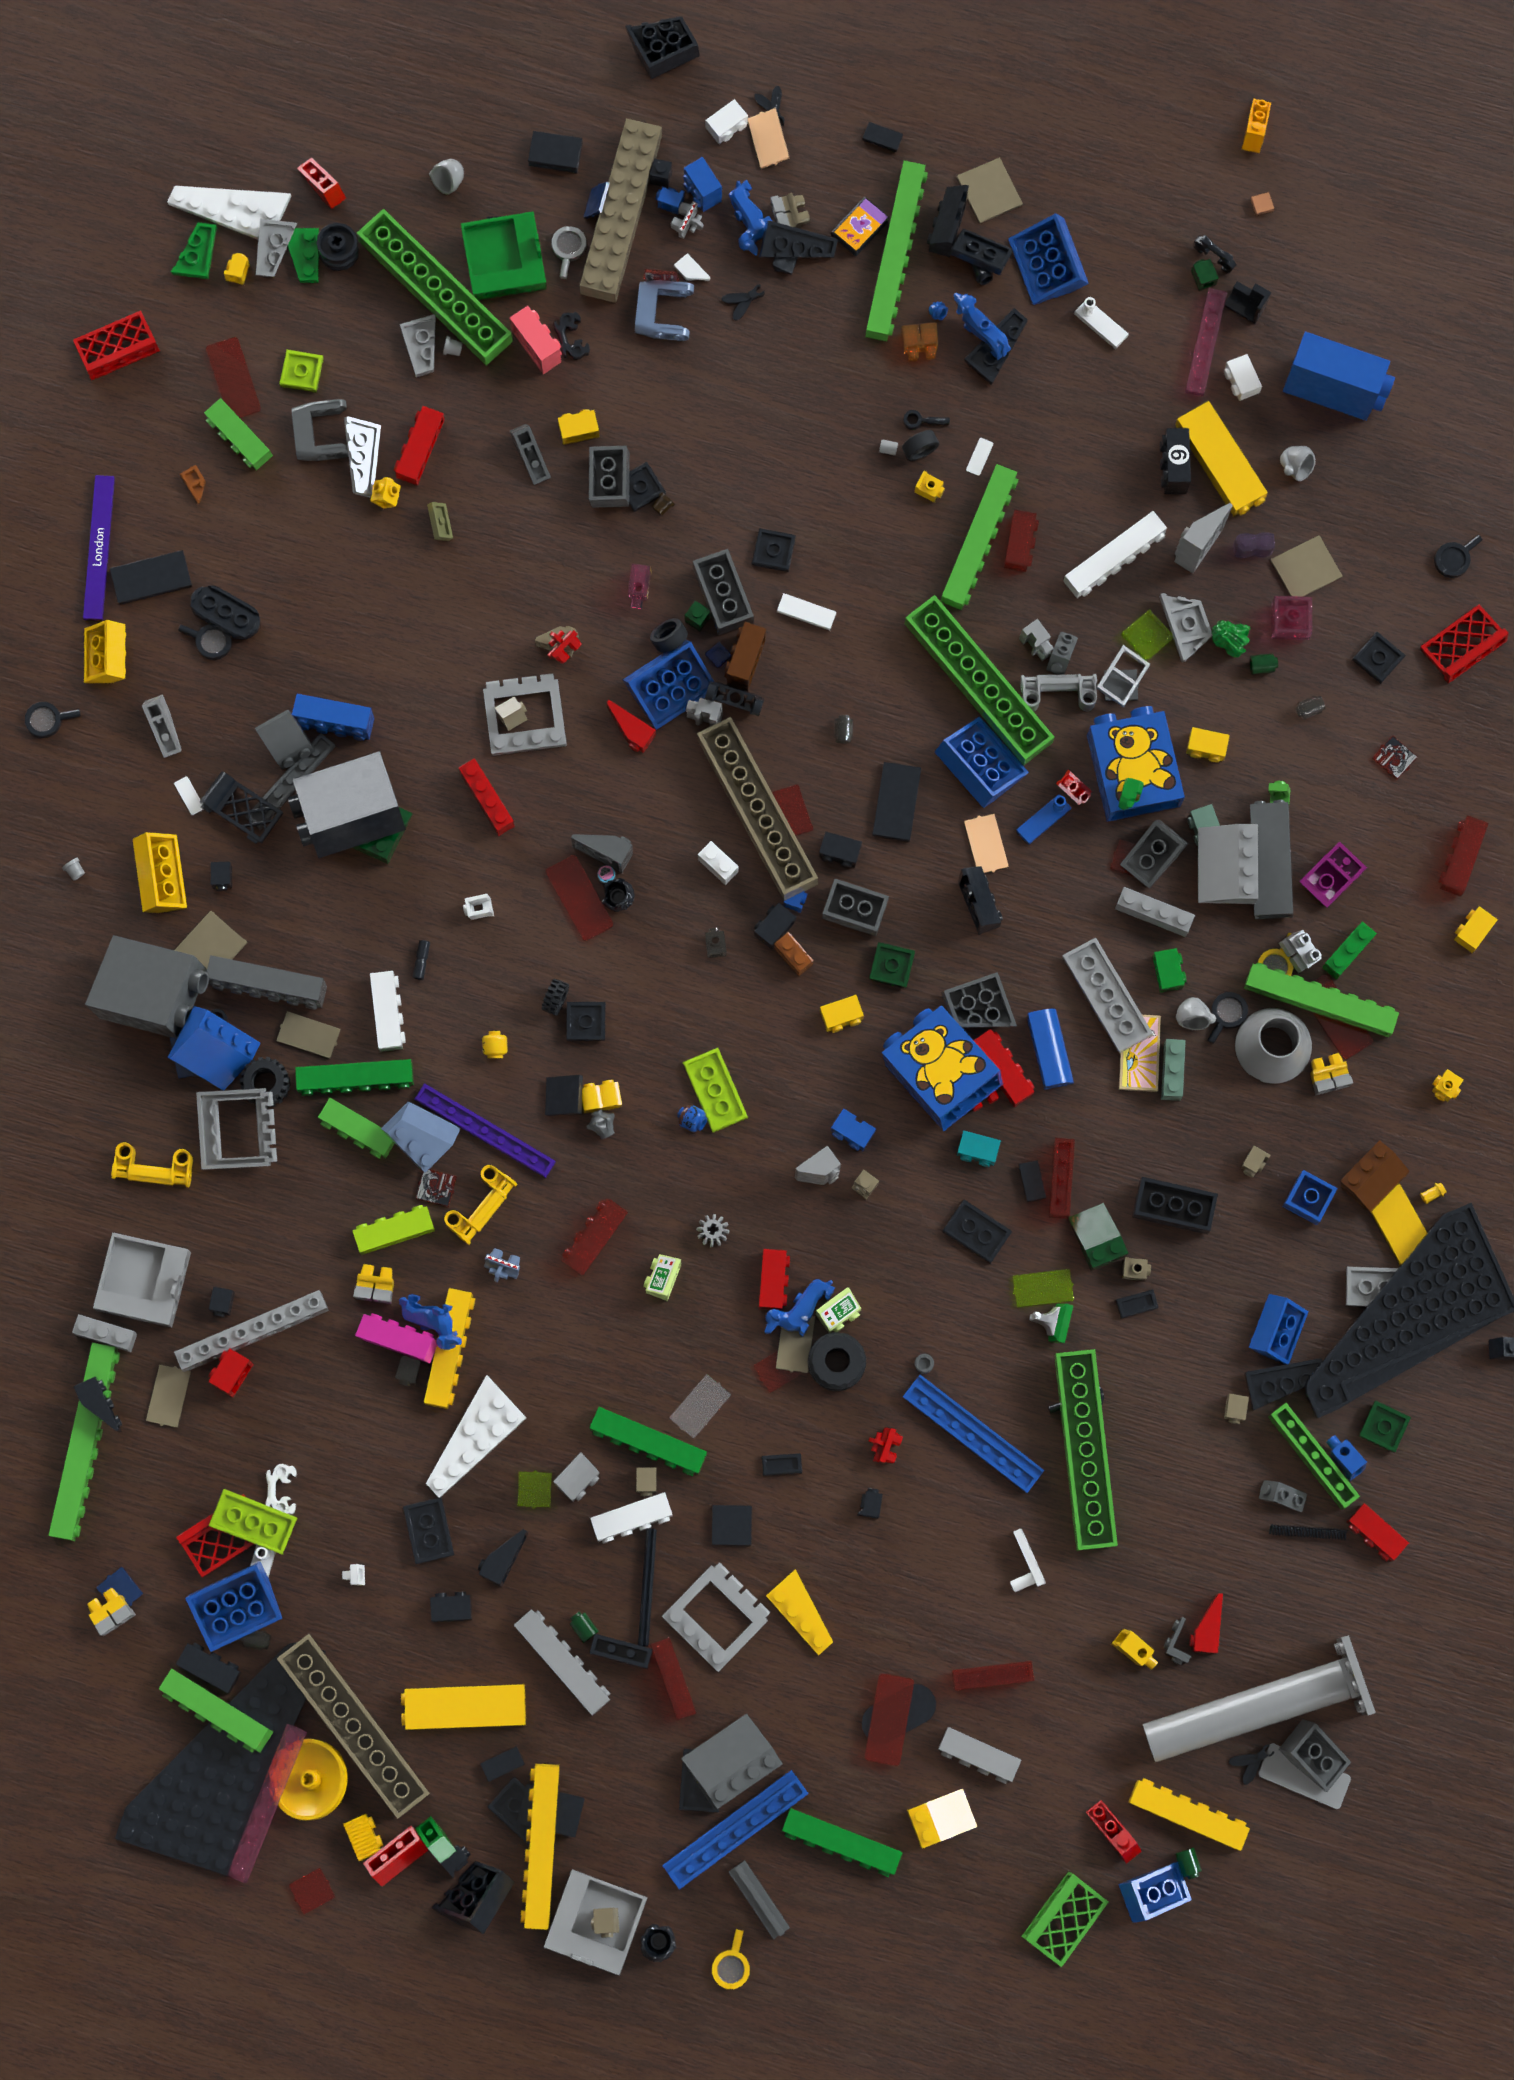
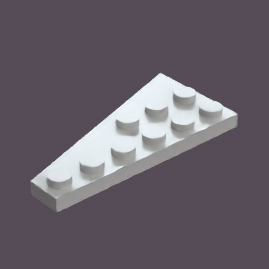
[167,186,291,240]
[426,1375,527,1498]

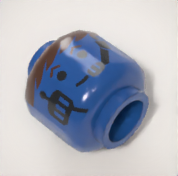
[677,1104,707,1133]

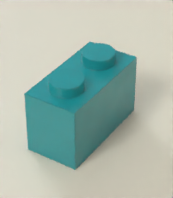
[957,1130,1001,1167]

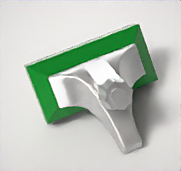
[1029,1304,1073,1343]

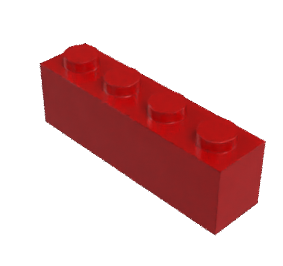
[394,406,445,486]
[459,758,515,836]
[973,1029,1035,1107]

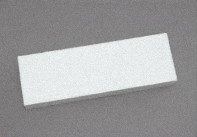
[777,593,836,631]

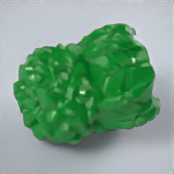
[1212,620,1250,657]

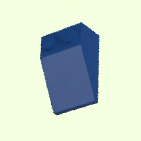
[1119,1862,1192,1923]

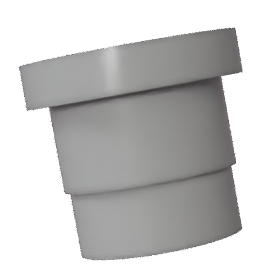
[443,336,463,356]
[62,857,85,881]

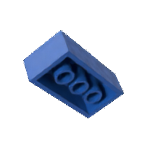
[292,694,374,741]

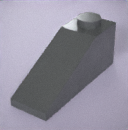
[509,424,551,485]

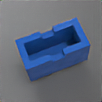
[831,1108,876,1151]

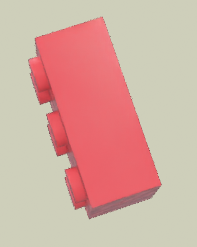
[510,306,562,374]

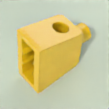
[1111,1629,1158,1670]

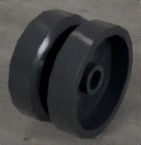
[317,223,360,271]

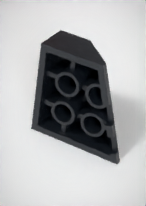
[927,185,969,257]

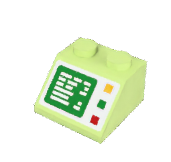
[643,1254,681,1301]
[816,1287,861,1333]

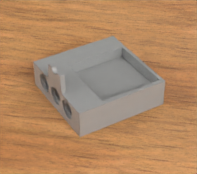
[93,1232,191,1328]
[544,1869,648,1975]

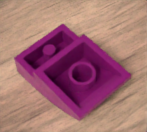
[1300,841,1367,908]

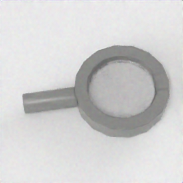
[552,226,586,279]

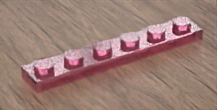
[1185,288,1227,397]

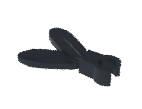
[754,86,784,126]
[722,285,765,321]
[1229,1744,1275,1785]

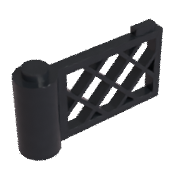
[200,771,283,844]

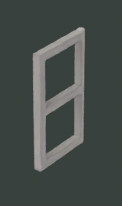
[1096,645,1150,707]

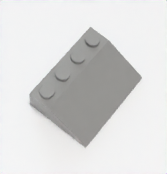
[1174,503,1232,573]
[1198,824,1258,904]

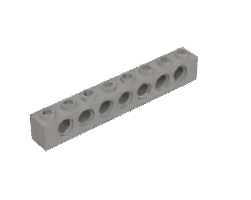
[174,1290,329,1372]

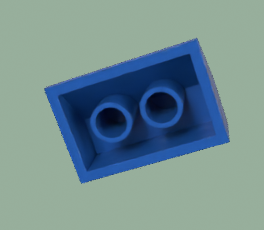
[1249,1294,1309,1365]

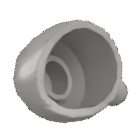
[429,159,464,195]
[1280,446,1315,481]
[1176,997,1216,1030]

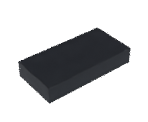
[862,122,903,153]
[1019,1160,1046,1202]
[1115,1289,1159,1319]
[762,1453,802,1476]
[481,1746,525,1782]

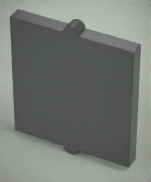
[1103,670,1139,701]

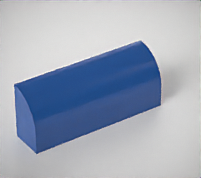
[1027,1009,1074,1090]

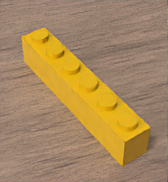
[424,1288,475,1409]
[1128,1778,1250,1851]

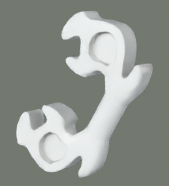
[266,1464,297,1514]

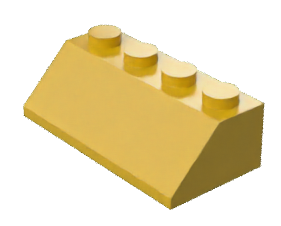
[133,832,187,913]

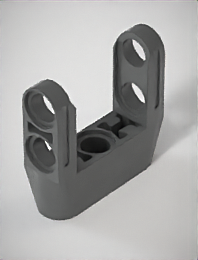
[291,399,349,461]

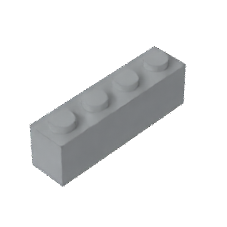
[1115,887,1195,937]
[938,1727,1021,1784]

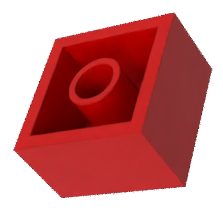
[208,1348,254,1397]

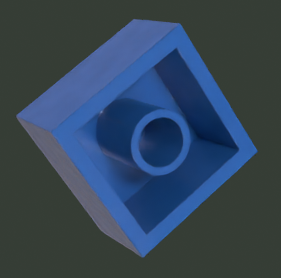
[683,157,722,212]
[1282,1170,1338,1225]

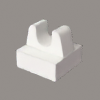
[342,1564,365,1585]

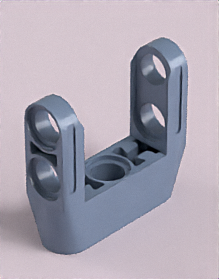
[635,280,694,341]

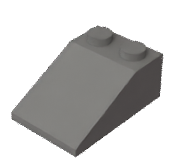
[553,1452,600,1502]

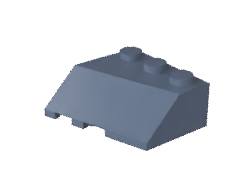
[381,1101,461,1173]

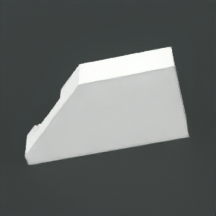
[674,253,710,281]

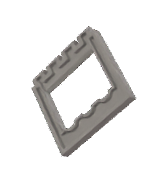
[483,673,567,756]
[196,1088,277,1169]
[662,1563,770,1672]

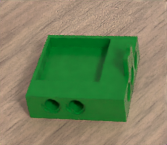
[461,211,547,300]

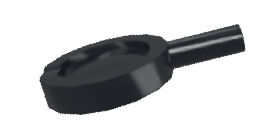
[1434,535,1482,578]

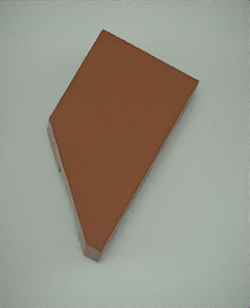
[180,465,206,504]

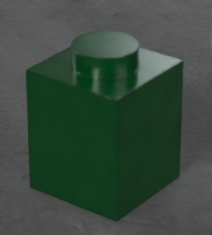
[1191,259,1219,291]
[684,600,711,632]

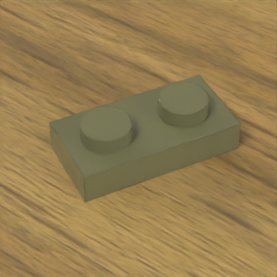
[427,502,453,541]

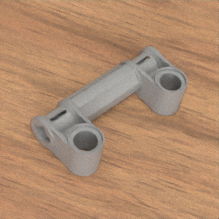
[1020,674,1097,712]

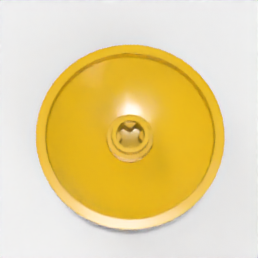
[271,1739,347,1821]

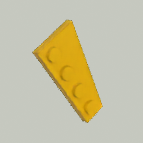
[766,1569,833,1656]

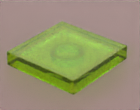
[1121,609,1174,661]

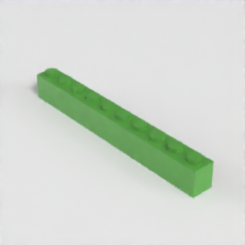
[866,161,928,341]
[49,1342,120,1541]

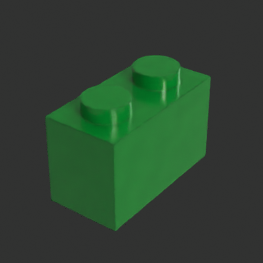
[1152,948,1187,993]
[415,1816,456,1863]

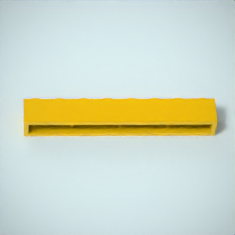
[521,1764,559,1930]

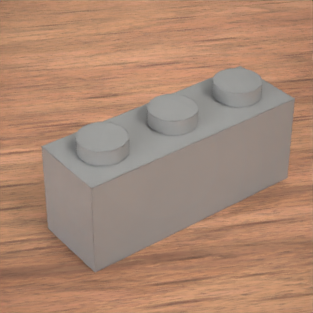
[72,1314,137,1352]

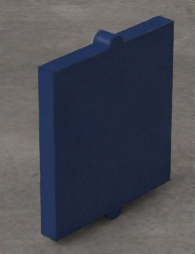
[583,182,610,219]
[96,1567,143,1606]

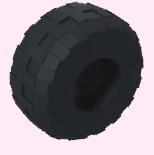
[808,1332,866,1391]

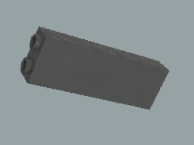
[1250,800,1294,919]

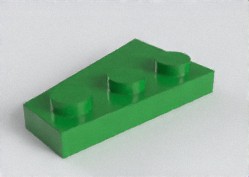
[171,223,217,279]
[288,228,319,283]

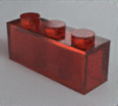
[1004,510,1039,572]

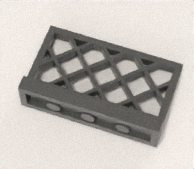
[729,1860,790,1939]

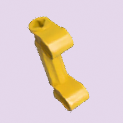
[111,1142,193,1188]
[444,1165,518,1245]

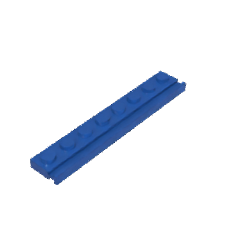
[902,1375,1044,1493]
[662,1770,809,1889]

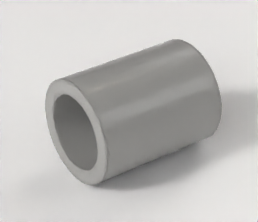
[879,440,898,455]

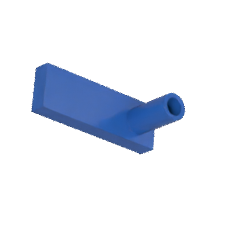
[1016,794,1071,845]

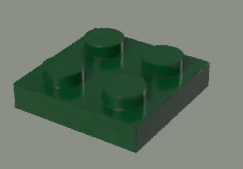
[869,942,915,989]
[1359,1400,1411,1453]

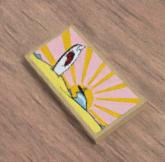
[1119,1015,1161,1092]

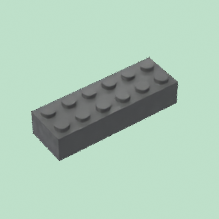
[207,955,327,1010]

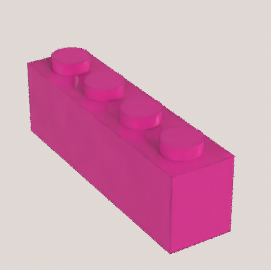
[355,1313,437,1364]

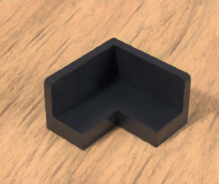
[1224,281,1272,324]

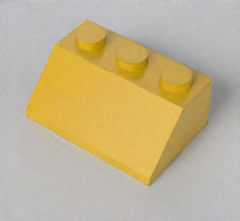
[84,620,126,683]

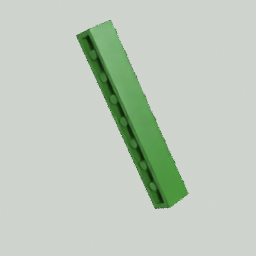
[941,464,1019,610]
[1244,963,1399,1038]

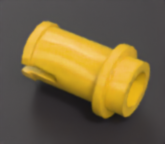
[1420,1183,1446,1204]

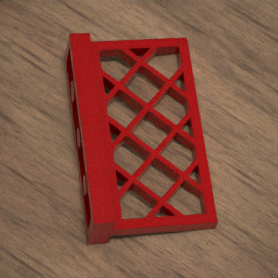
[73,311,159,381]
[1420,604,1509,684]
[176,1494,254,1578]

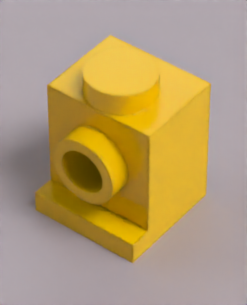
[224,253,250,285]
[914,471,945,502]

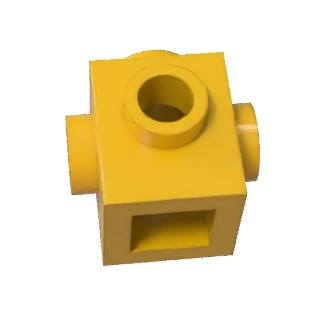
[370,477,400,508]
[1432,1069,1463,1102]

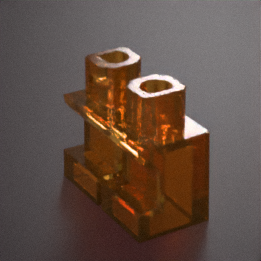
[901,322,938,361]

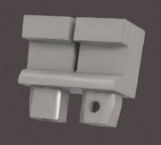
[1019,619,1054,661]
[686,698,723,727]
[1279,930,1322,973]

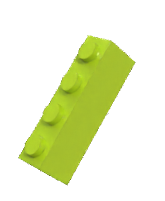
[353,1205,435,1255]

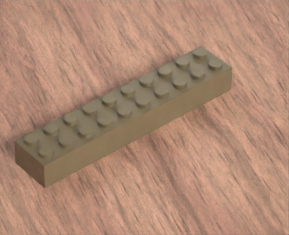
[580,118,662,303]
[697,717,818,901]
[277,1634,430,1819]

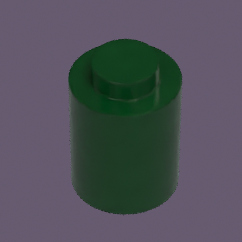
[1249,654,1278,674]
[569,1611,599,1643]
[1175,1848,1202,1880]

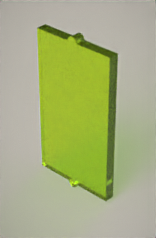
[1013,1269,1074,1308]

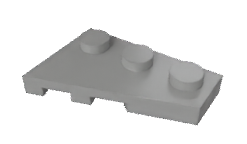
[255,219,297,277]
[400,314,436,377]

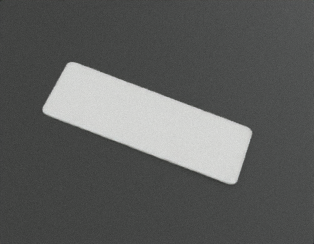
[966,438,993,476]
[174,776,203,815]

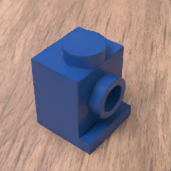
[655,187,685,214]
[783,891,808,913]

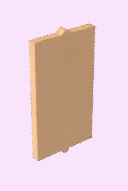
[748,108,789,169]
[964,814,1009,873]

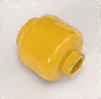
[482,1031,507,1058]

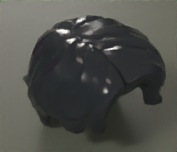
[602,878,635,912]
[640,1924,676,1962]

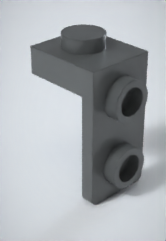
[1046,632,1078,675]
[1259,1480,1307,1512]
[1163,1617,1191,1665]

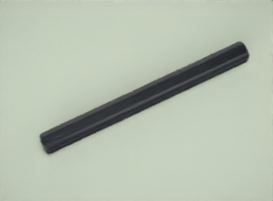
[638,1528,657,1647]

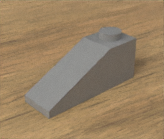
[142,694,182,758]

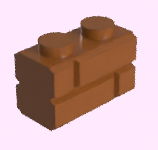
[774,932,814,977]

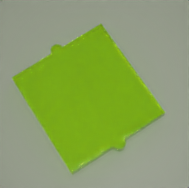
[518,1470,552,1509]

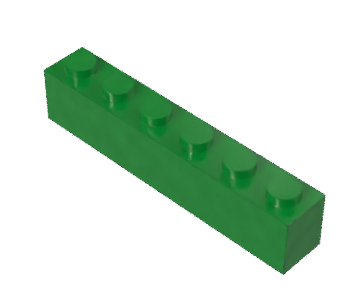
[295,1059,414,1096]
[590,1407,707,1476]
[782,1808,903,1877]

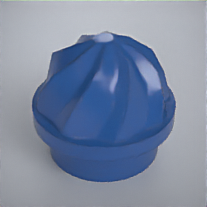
[929,302,948,320]

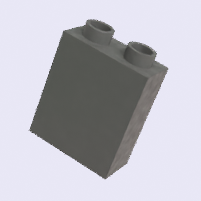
[85,935,209,1039]

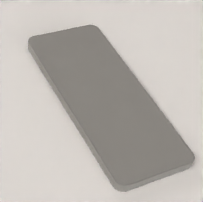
[1258,1744,1351,1809]

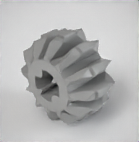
[696,1214,729,1247]

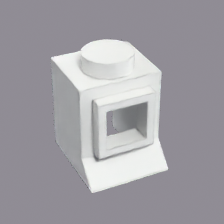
[463,894,494,920]

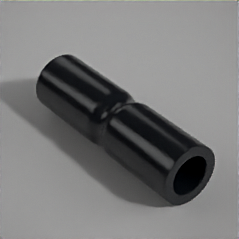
[412,940,430,980]

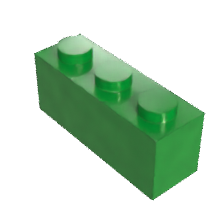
[1322,921,1377,980]

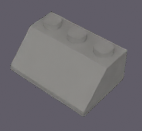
[795,1146,841,1185]

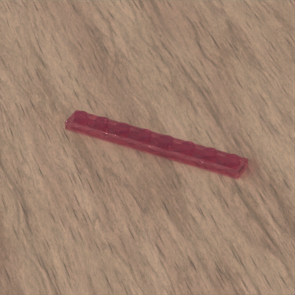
[228,1724,307,1883]

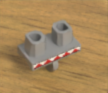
[671,202,704,239]

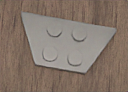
[1159,593,1213,662]

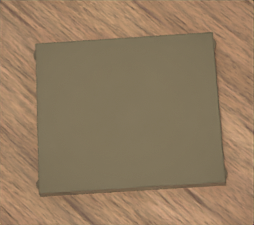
[957,158,1023,224]
[1270,535,1343,602]
[174,911,248,984]

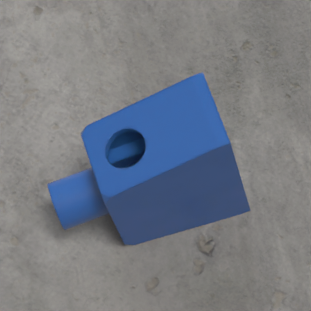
[1326,1435,1367,1482]

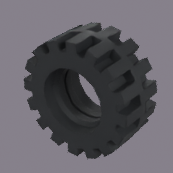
[542,978,569,1016]

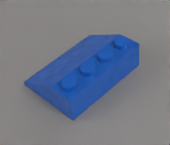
[1008,213,1089,305]
[623,640,714,730]
[935,717,1029,808]
[168,1006,261,1091]
[185,1561,282,1652]

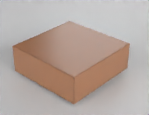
[1251,192,1274,216]

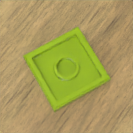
[280,350,323,392]

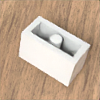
[706,99,748,144]
[1224,354,1262,401]
[698,841,739,885]

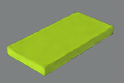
[683,1048,748,1133]
[209,1489,297,1555]

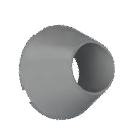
[1235,1008,1312,1084]

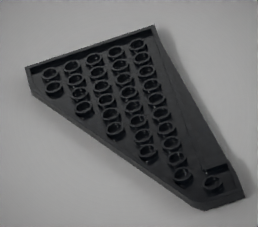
[1305,1203,1514,1419]
[115,1642,326,1876]

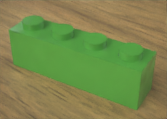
[204,398,273,470]
[318,1098,395,1159]

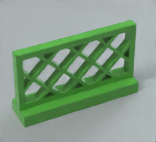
[1021,1871,1108,1967]

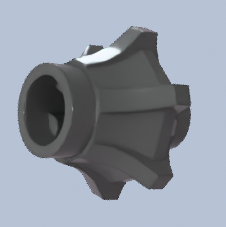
[587,1109,615,1139]

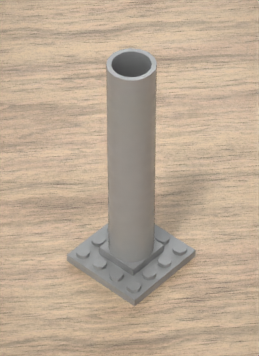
[1142,1635,1376,1763]

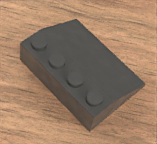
[681,1714,783,1809]

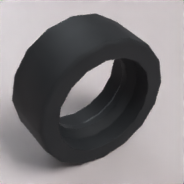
[902,430,939,461]
[650,618,688,653]

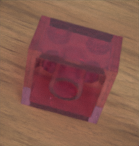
[1271,596,1312,640]

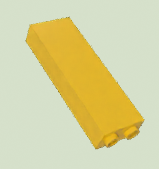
[1175,401,1268,516]
[401,1685,526,1730]

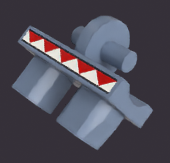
[484,1248,520,1282]

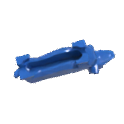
[729,180,772,256]
[954,292,1011,360]
[765,1279,835,1337]
[399,1294,462,1350]

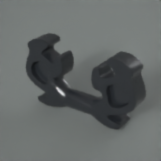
[1194,235,1237,274]
[554,312,590,360]

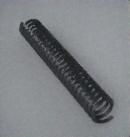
[1269,1524,1349,1540]

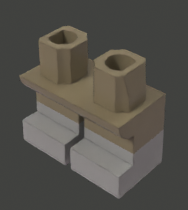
[770,192,810,229]

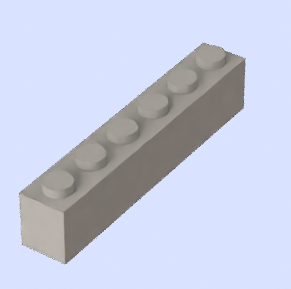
[514,1609,610,1716]

